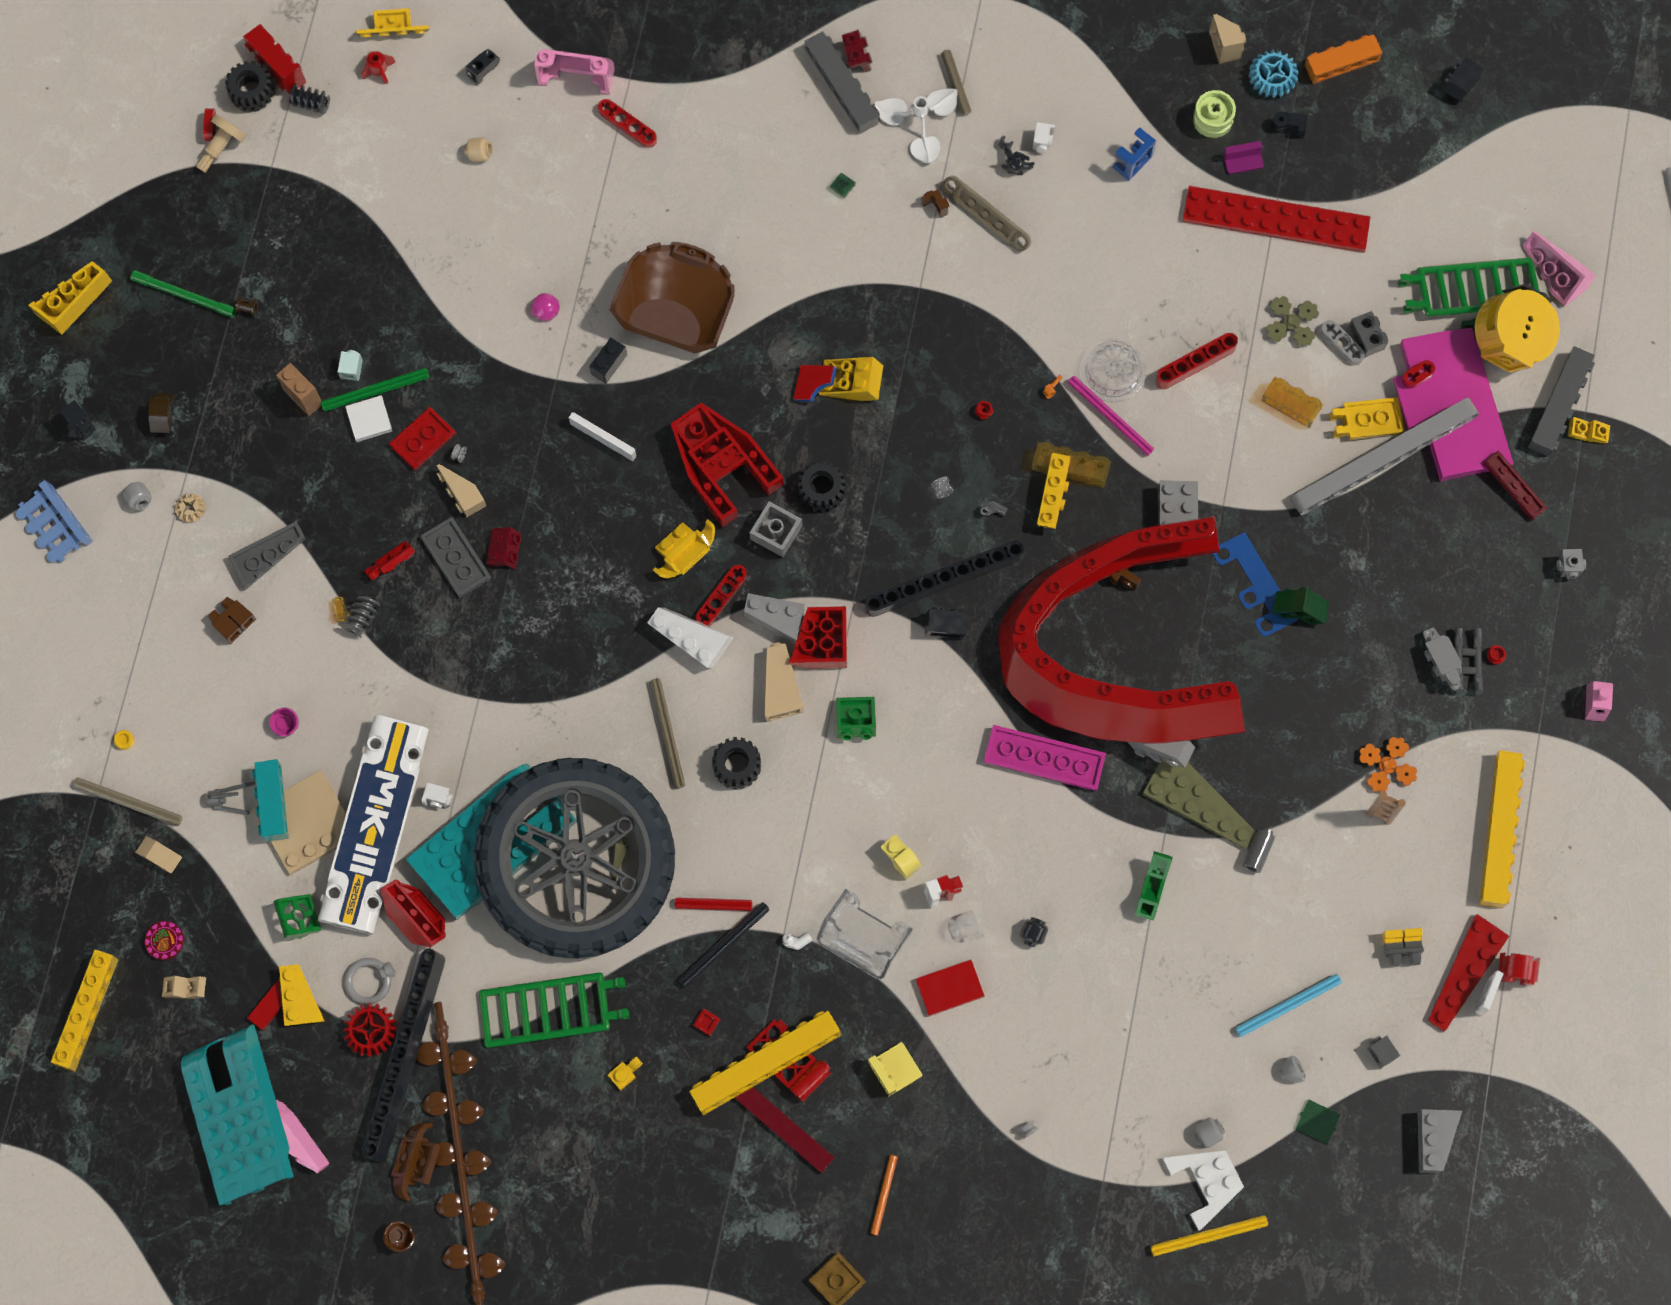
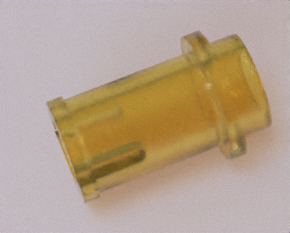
[332,597,349,623]

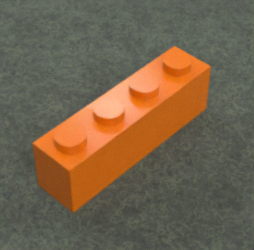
[1305,34,1383,84]

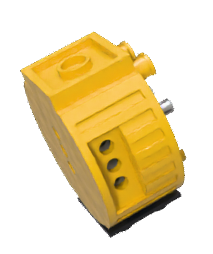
[1475,283,1560,373]

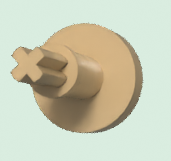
[196,114,247,173]

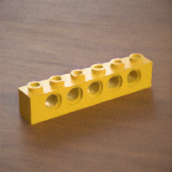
[51,950,118,1072]

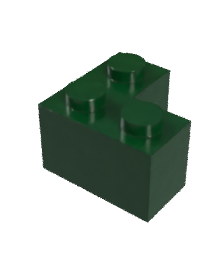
[1272,587,1330,625]

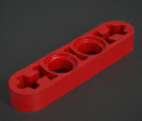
[598,99,657,148]
[696,565,747,626]

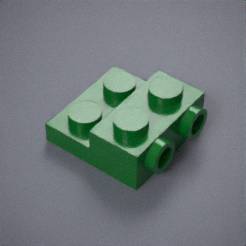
[836,697,876,741]

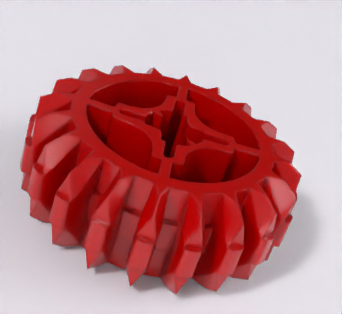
[343,1003,397,1057]

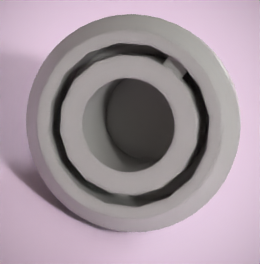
[1279,1055,1306,1083]

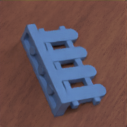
[16,480,93,563]

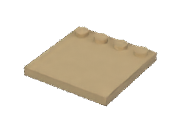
[253,770,346,875]

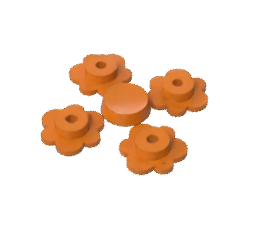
[1359,737,1417,792]

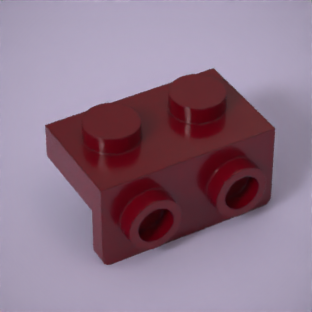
[842,29,873,72]
[486,527,521,569]

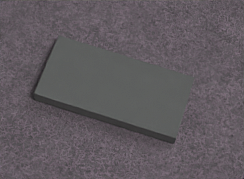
[420,517,492,599]

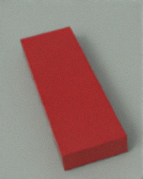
[248,978,283,1031]

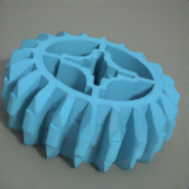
[1249,50,1298,98]

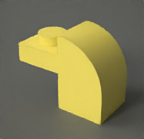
[881,834,921,880]

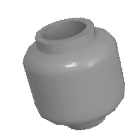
[123,482,152,510]
[1194,1117,1225,1148]

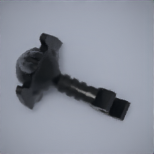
[998,136,1035,175]

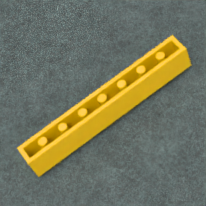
[1479,750,1525,908]
[690,1011,841,1116]

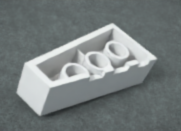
[648,607,735,668]

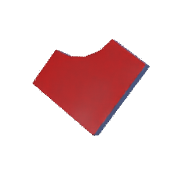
[793,365,837,402]

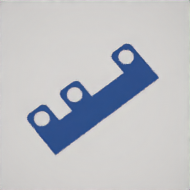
[1213,532,1298,636]

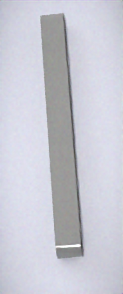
[1291,398,1479,515]

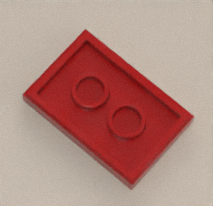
[389,407,456,471]
[916,960,985,1017]

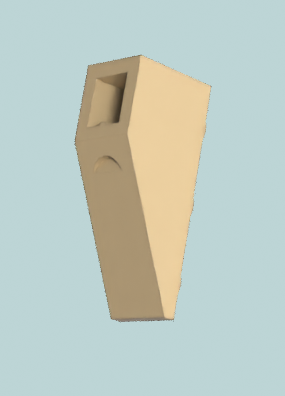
[436,464,486,517]

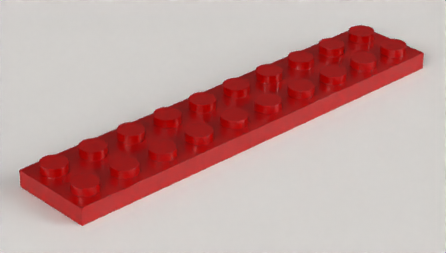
[1182,186,1371,253]

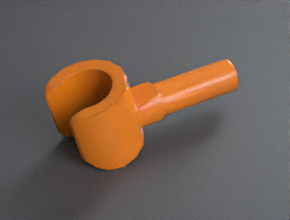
[1043,375,1063,399]

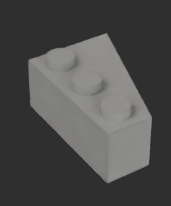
[744,593,805,645]
[1128,741,1195,767]
[1418,1109,1462,1174]

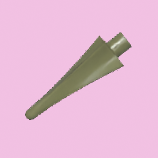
[610,837,629,890]

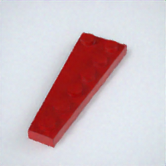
[1427,914,1510,1032]

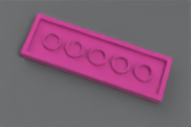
[984,725,1106,791]

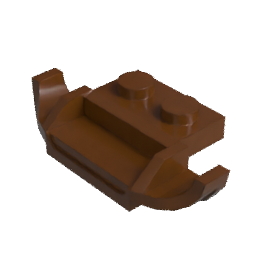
[391,1122,441,1202]

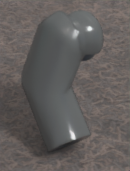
[980,501,1008,516]

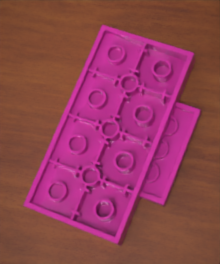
[1393,328,1514,482]

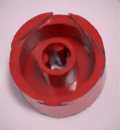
[1498,953,1540,986]

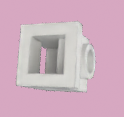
[1032,122,1055,153]
[421,782,454,809]

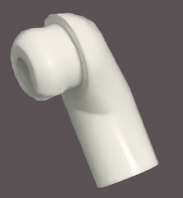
[782,933,813,950]

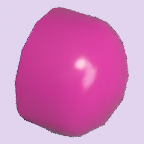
[531,293,560,321]
[269,707,299,737]

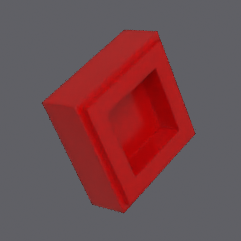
[693,1009,721,1036]

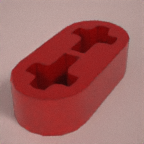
[203,108,216,141]
[1402,360,1436,389]

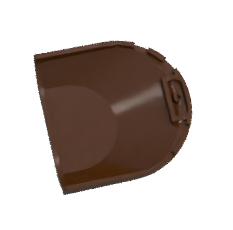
[609,242,735,354]

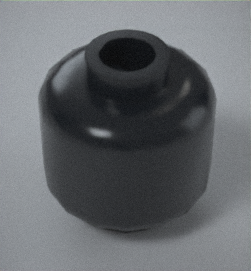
[1020,917,1048,947]

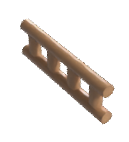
[1367,791,1406,825]

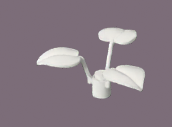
[875,89,957,164]

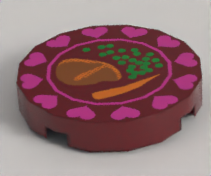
[144,921,185,961]

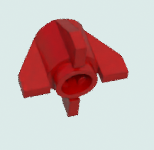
[361,51,395,84]

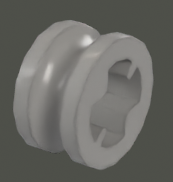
[451,444,467,463]
[1018,1121,1039,1139]

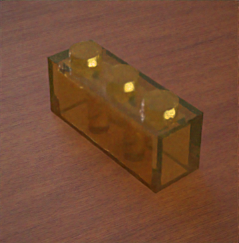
[1261,377,1324,428]

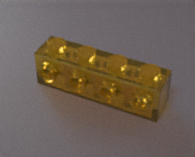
[1032,442,1111,488]

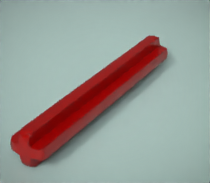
[675,897,752,911]

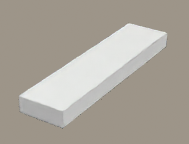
[569,412,636,461]

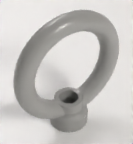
[345,958,396,1005]

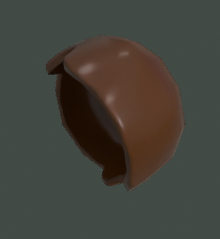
[383,1221,415,1253]

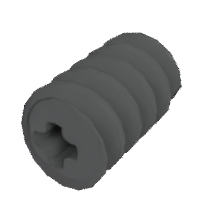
[342,595,380,638]

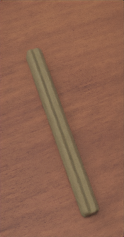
[651,678,685,789]
[73,777,182,826]

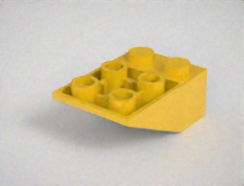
[819,357,883,401]

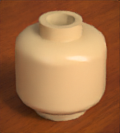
[464,137,493,162]

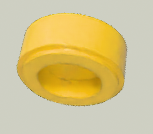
[114,730,135,750]

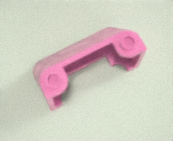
[534,50,614,95]

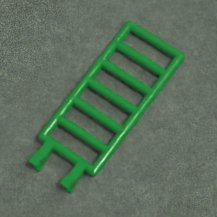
[1398,257,1540,317]
[479,972,630,1048]

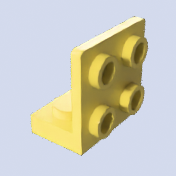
[868,1042,922,1097]

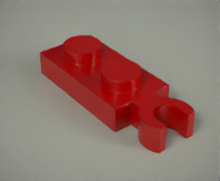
[365,540,415,580]

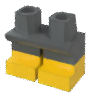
[1381,928,1424,967]

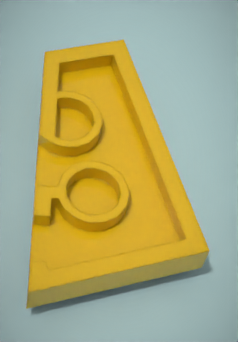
[279,964,325,1026]

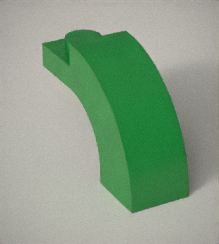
[1135,851,1173,921]

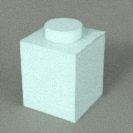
[338,350,363,381]

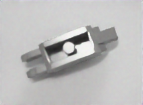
[1423,627,1462,691]

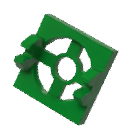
[273,894,322,940]

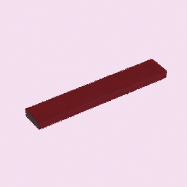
[735,1087,835,1174]

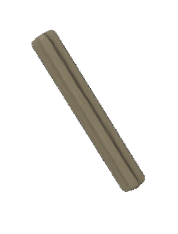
[941,50,971,115]

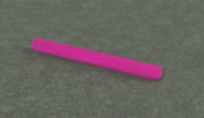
[1068,376,1154,456]

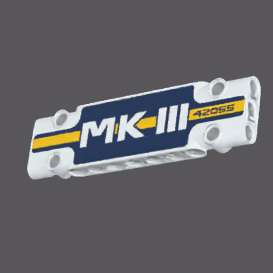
[318,715,429,935]

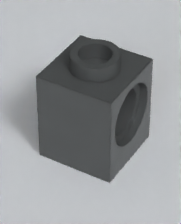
[1367,1036,1400,1069]

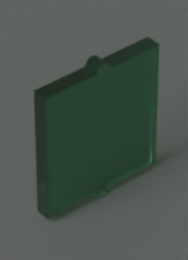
[1295,1099,1341,1145]

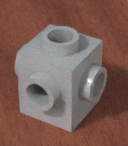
[1557,549,1586,579]

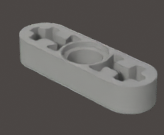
[1321,320,1365,365]

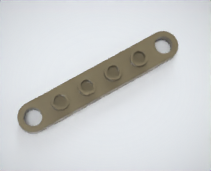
[942,176,1031,251]

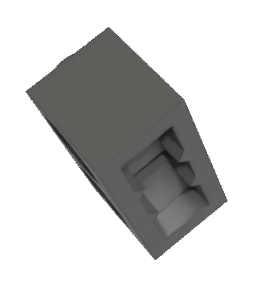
[1349,311,1388,358]

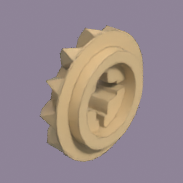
[175,493,206,522]

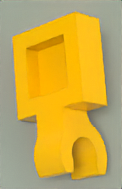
[608,1057,643,1091]

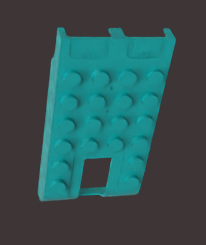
[406,763,577,920]
[181,1025,294,1205]

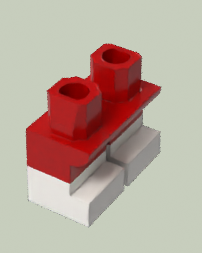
[923,875,963,909]

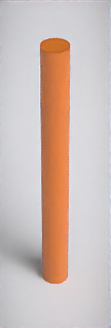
[870,1155,898,1236]

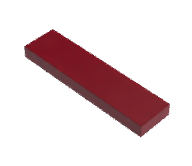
[1483,450,1547,520]

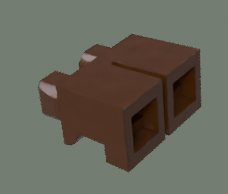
[208,597,257,645]

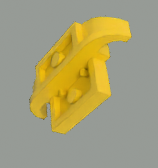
[653,520,715,578]

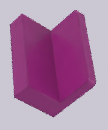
[1223,141,1264,175]

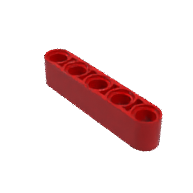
[1156,333,1238,389]

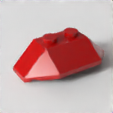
[380,879,446,948]

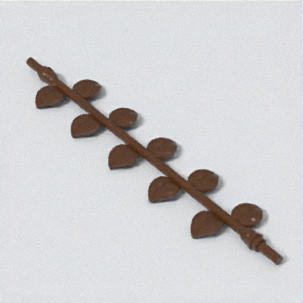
[416,1002,506,1305]

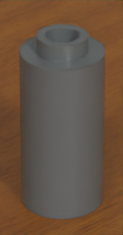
[1242,828,1275,873]

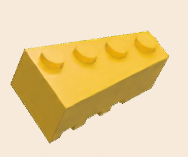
[29,261,112,335]

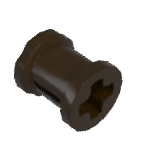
[235,296,258,316]

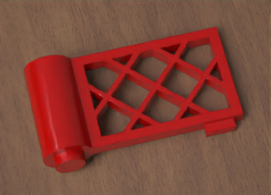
[746,1019,831,1102]

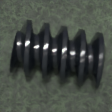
[289,83,330,114]

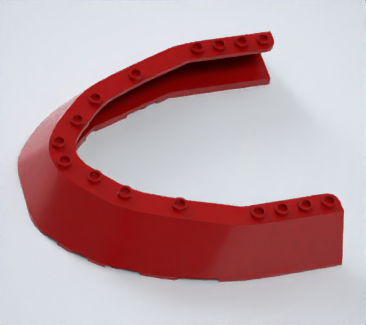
[999,516,1245,744]

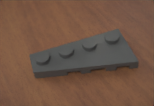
[228,521,306,589]

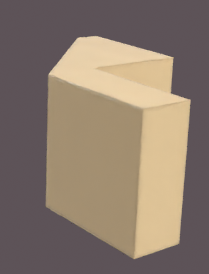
[135,836,182,873]
[162,976,206,999]

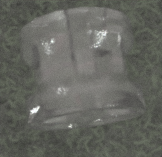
[931,476,954,499]

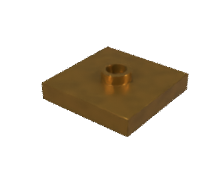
[809,1252,866,1305]

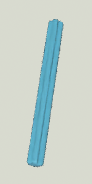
[1236,974,1342,1037]

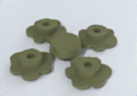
[1266,296,1319,346]

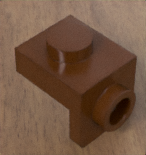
[921,189,949,218]

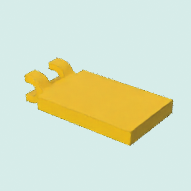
[1329,397,1405,440]

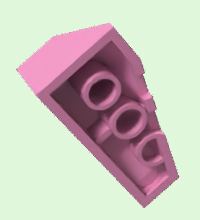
[1523,231,1596,306]
[276,1100,329,1173]

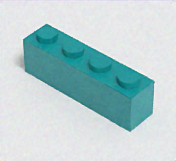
[252,759,289,842]

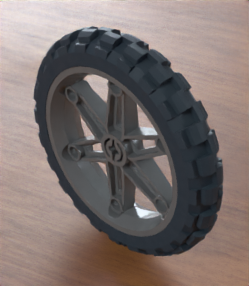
[474,757,675,959]

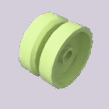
[1193,90,1236,138]

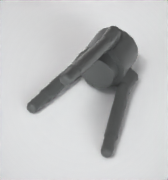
[207,782,255,815]

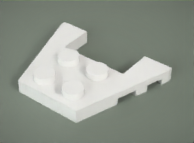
[1163,1150,1244,1231]

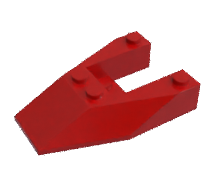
[671,403,784,527]

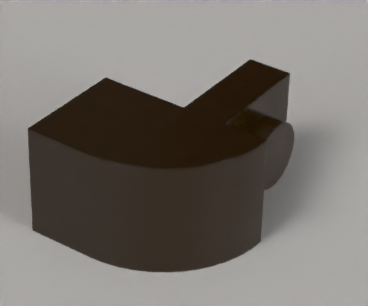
[149,393,175,433]

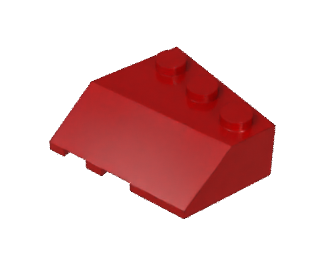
[789,606,847,669]

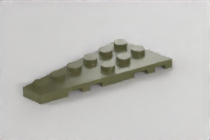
[1143,761,1256,850]

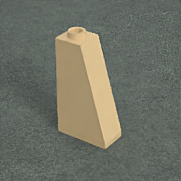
[765,642,804,722]

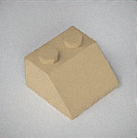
[1209,14,1246,64]

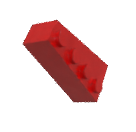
[243,24,306,95]

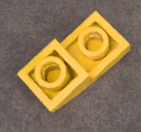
[1568,417,1610,444]

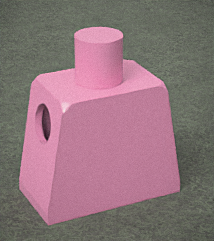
[1585,681,1613,722]

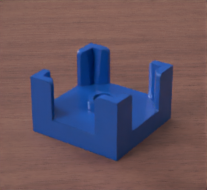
[1113,127,1156,181]

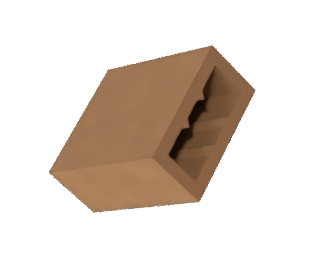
[276,363,321,416]

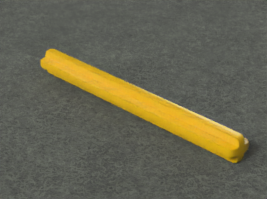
[1151,1215,1268,1256]

